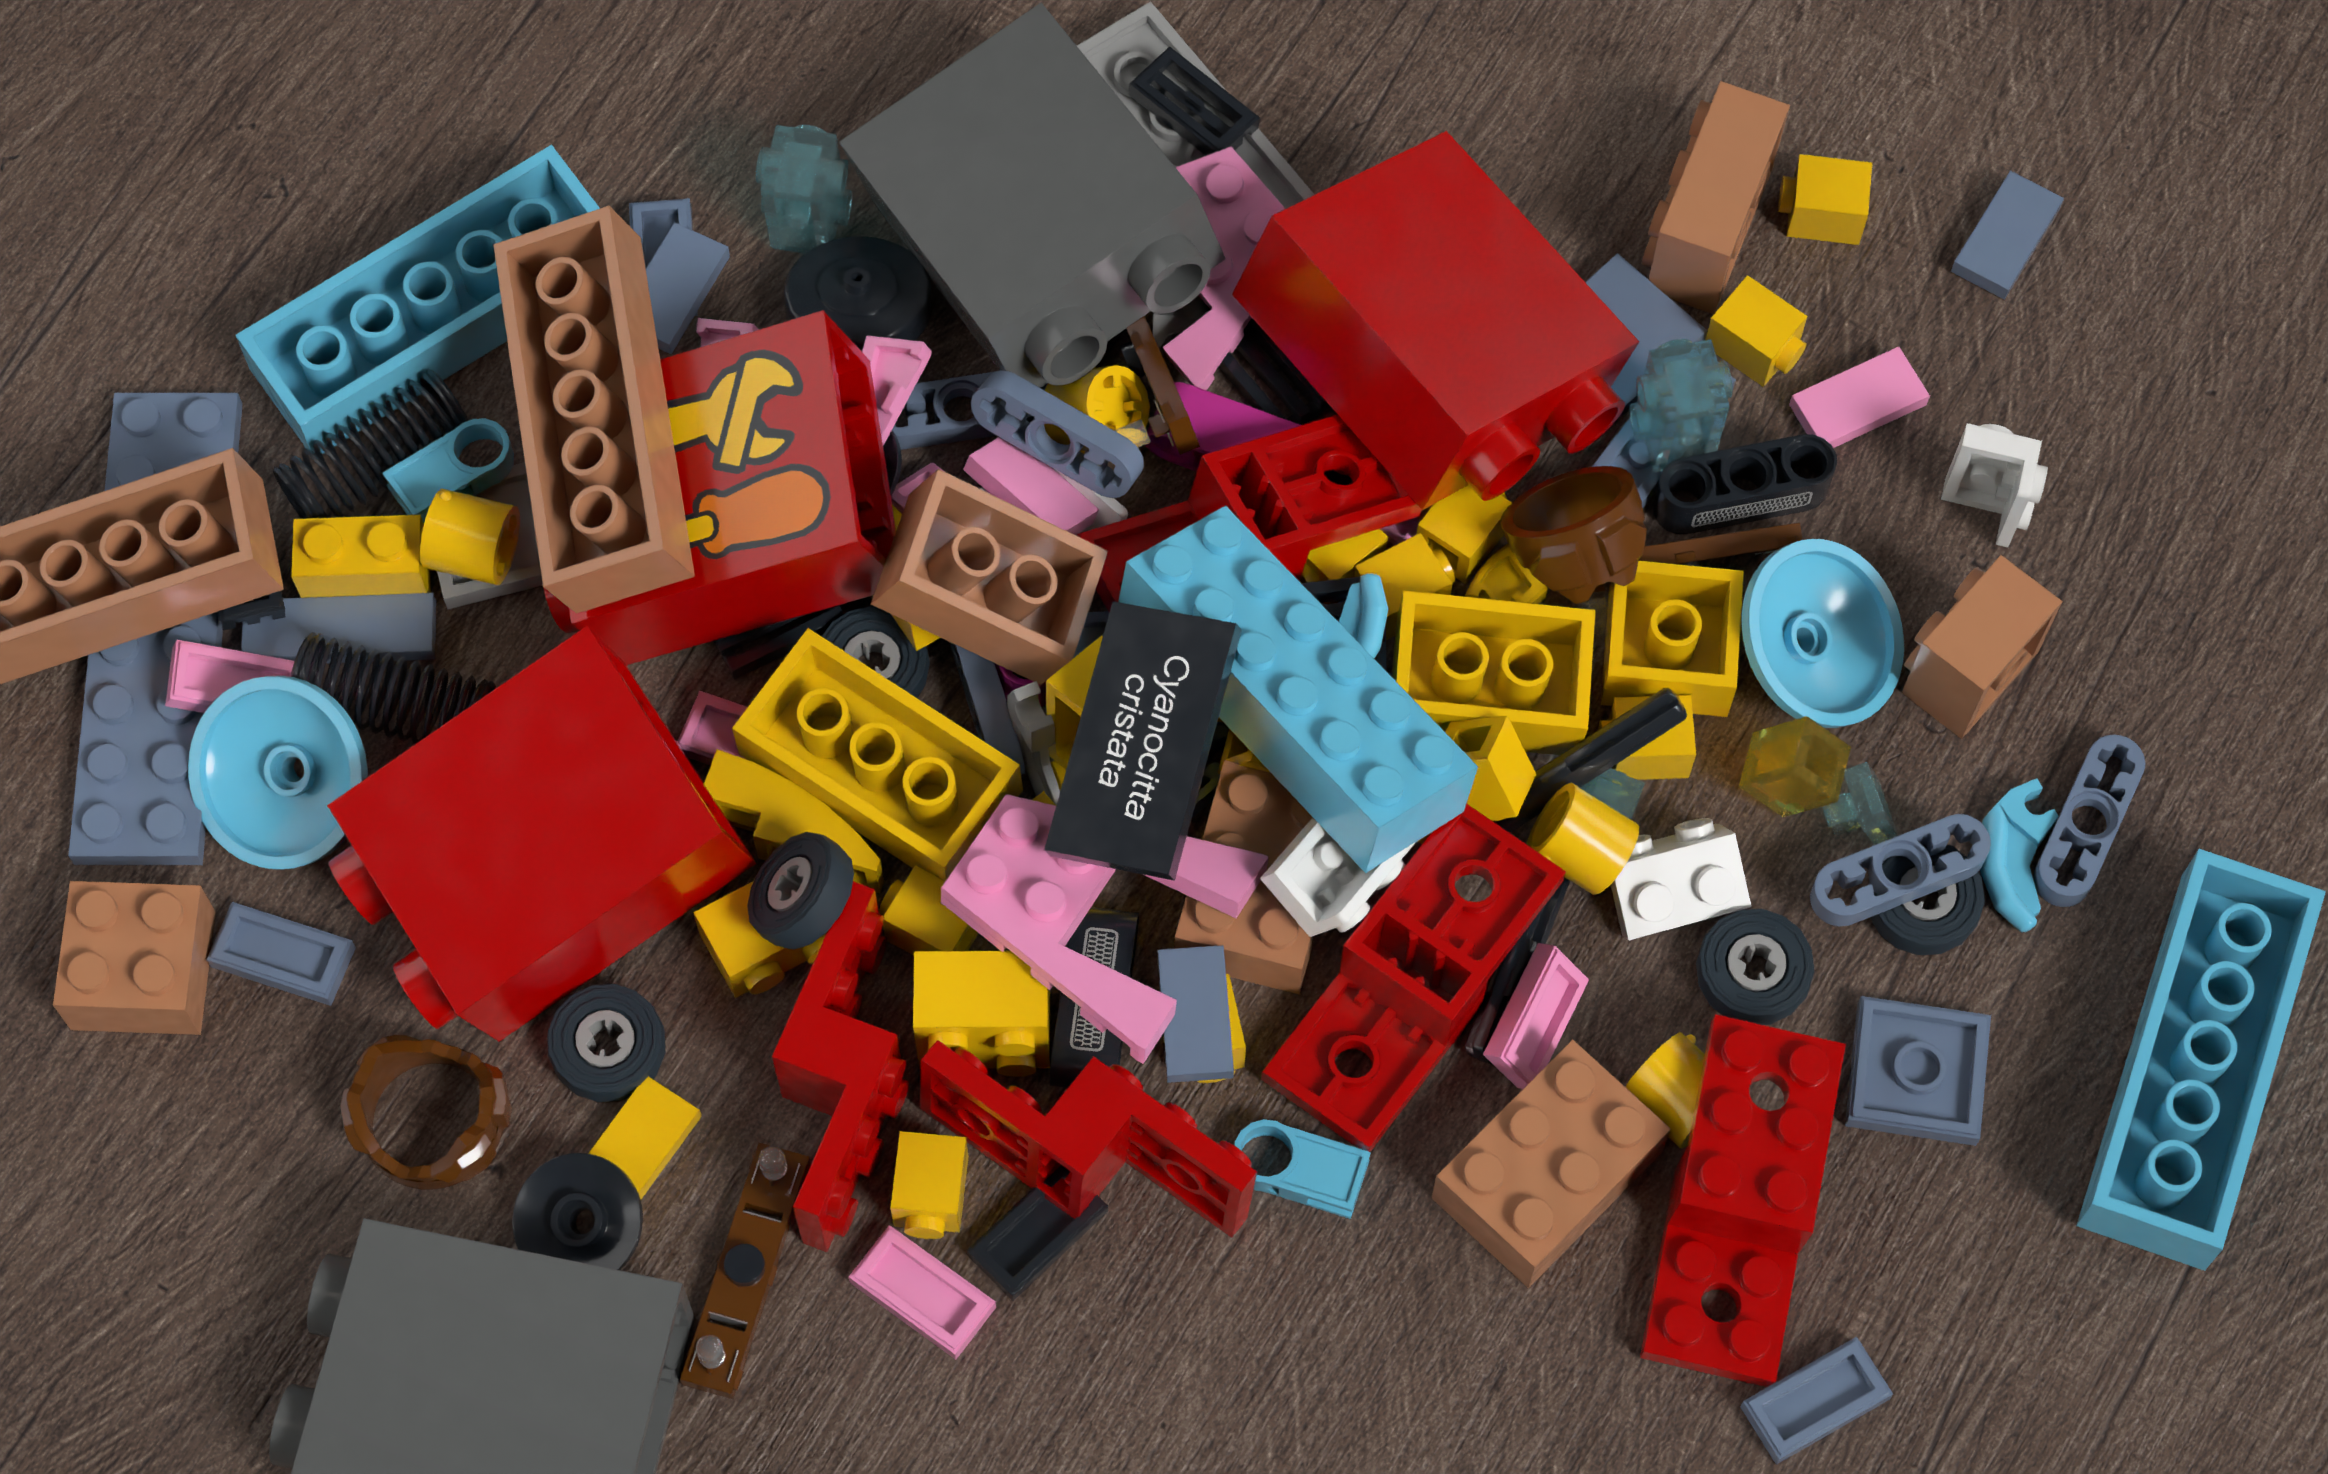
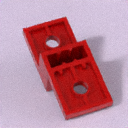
[1076,415,1422,613]
[1261,803,1566,1152]
[772,881,909,1252]
[1640,1014,1846,1387]
[920,1040,1257,1238]

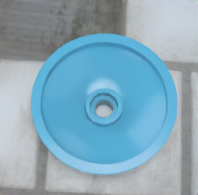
[1742,539,1904,728]
[188,676,368,869]

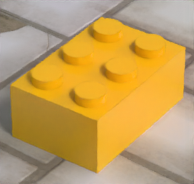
[1392,590,1595,755]

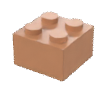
[1902,555,2063,739]
[53,881,216,1035]

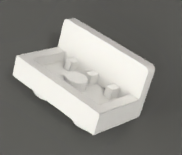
[1941,423,2048,547]
[1260,818,1415,937]
[1611,818,1751,940]

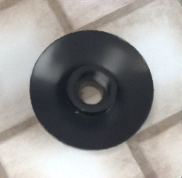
[512,1153,643,1270]

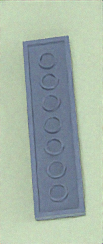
[68,393,243,865]

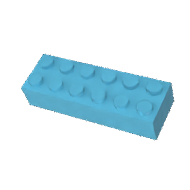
[236,144,600,454]
[1119,506,1478,873]
[2076,849,2326,1271]

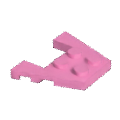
[1162,146,1285,390]

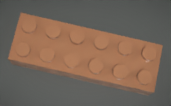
[493,206,695,614]
[0,448,284,684]

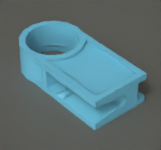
[383,418,514,523]
[1235,1119,1371,1219]

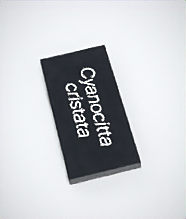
[1044,602,1242,881]

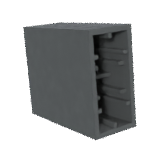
[839,2,1226,388]
[269,1218,695,1474]

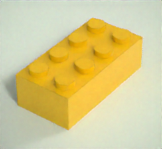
[732,628,1023,881]

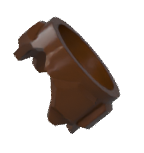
[1501,466,1647,604]
[340,1035,512,1190]

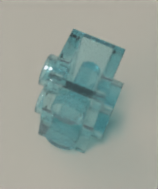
[756,125,852,254]
[1630,339,1732,473]

